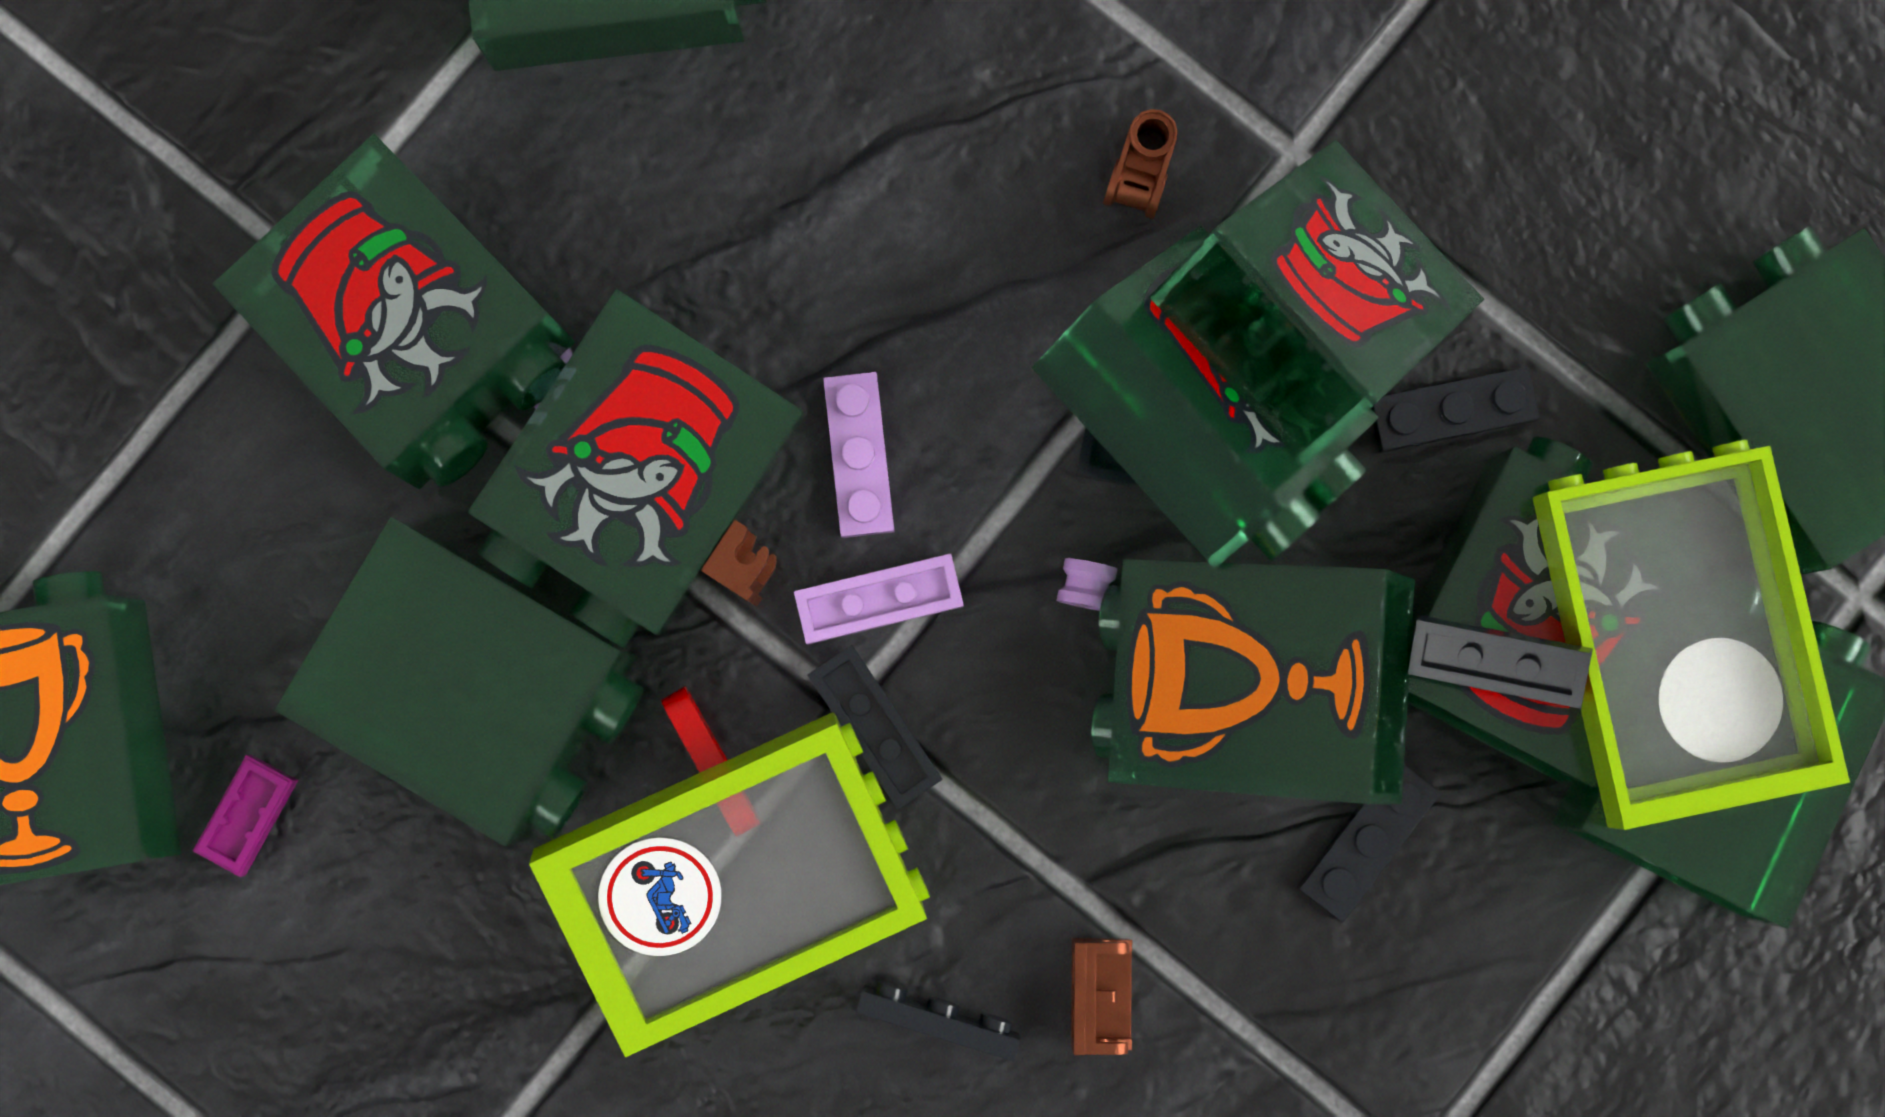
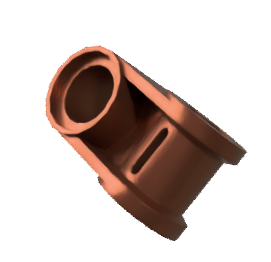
[1103,109,1178,220]

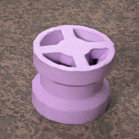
[1056,558,1117,611]

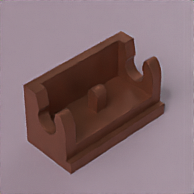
[701,520,776,607]
[1071,938,1132,1055]

